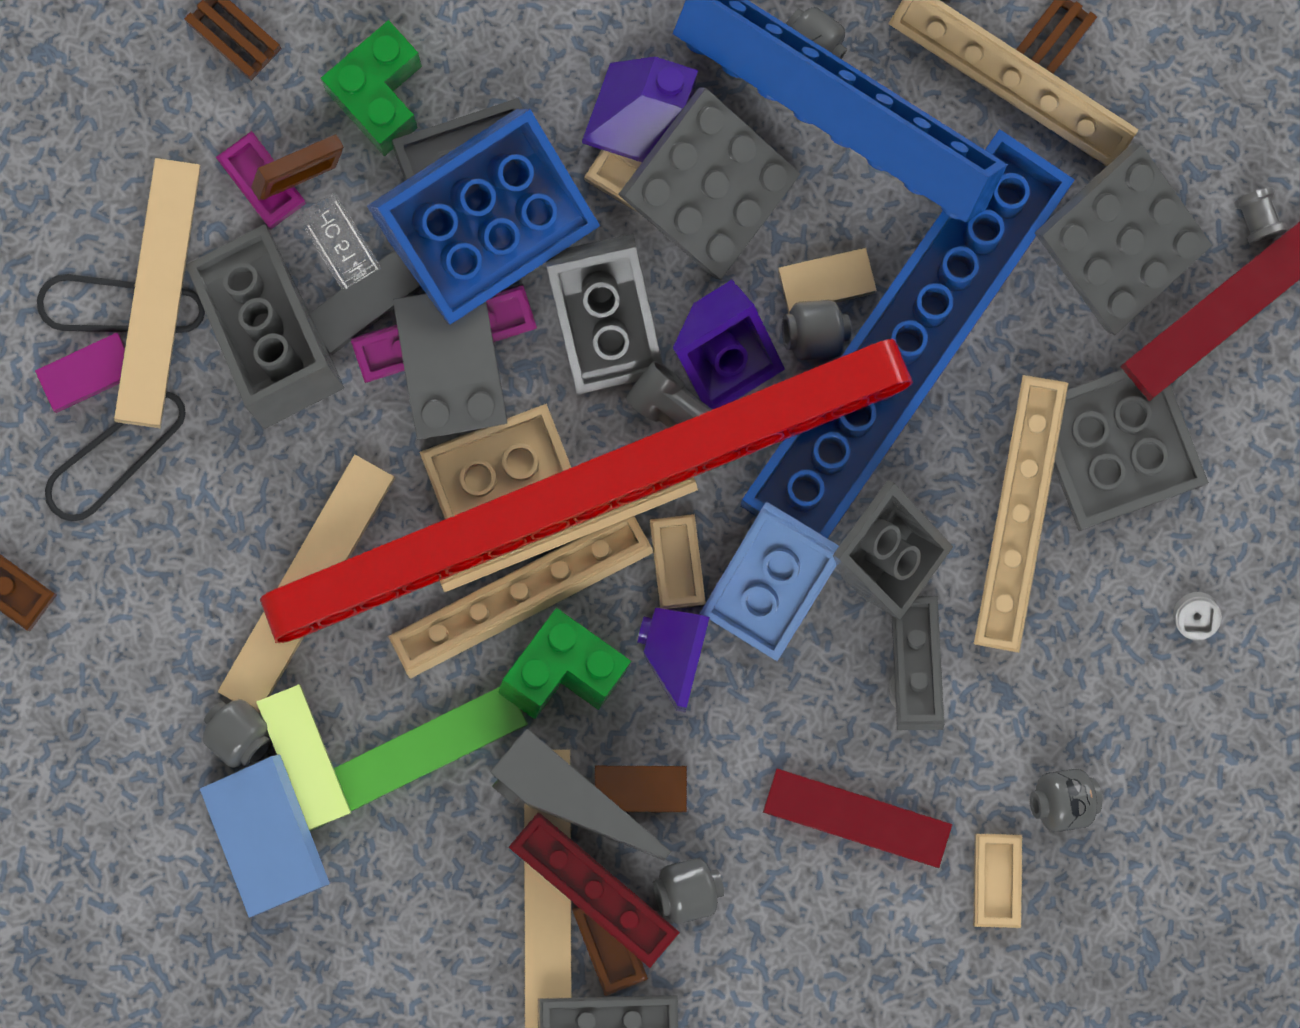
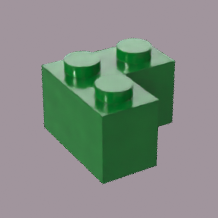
[321,20,422,156]
[498,608,631,719]

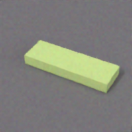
[256,684,351,830]

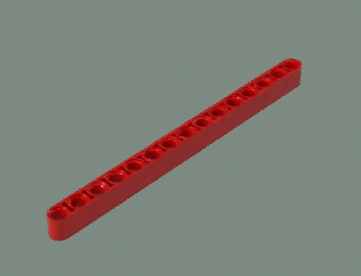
[260,339,913,643]

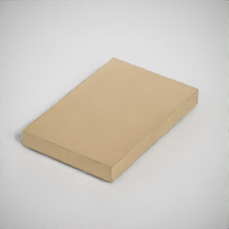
[420,404,571,519]

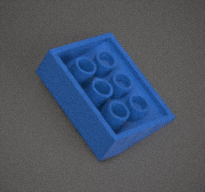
[367,109,600,325]

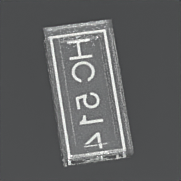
[297,192,381,291]

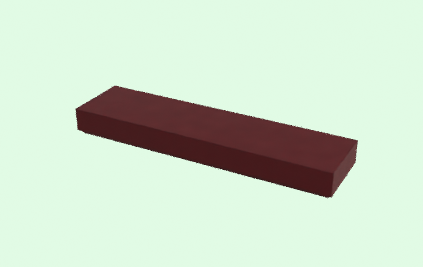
[762,768,953,868]
[509,812,680,968]

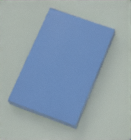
[700,502,839,661]
[200,754,330,918]

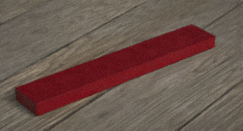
[1120,222,1300,401]

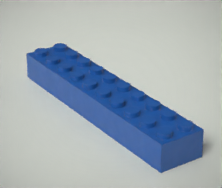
[740,129,1075,539]

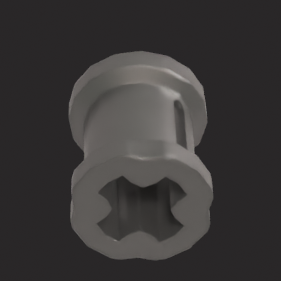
[1234,187,1288,244]

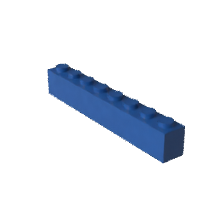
[672,0,1008,222]

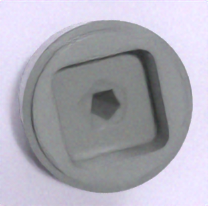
[1173,592,1222,640]

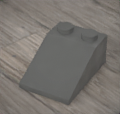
[546,233,663,395]
[393,293,508,440]
[833,480,953,620]

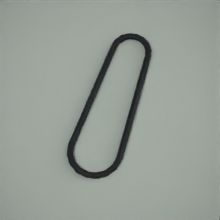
[37,274,205,333]
[45,391,186,521]

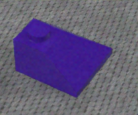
[582,56,698,162]
[673,280,785,410]
[637,608,710,713]

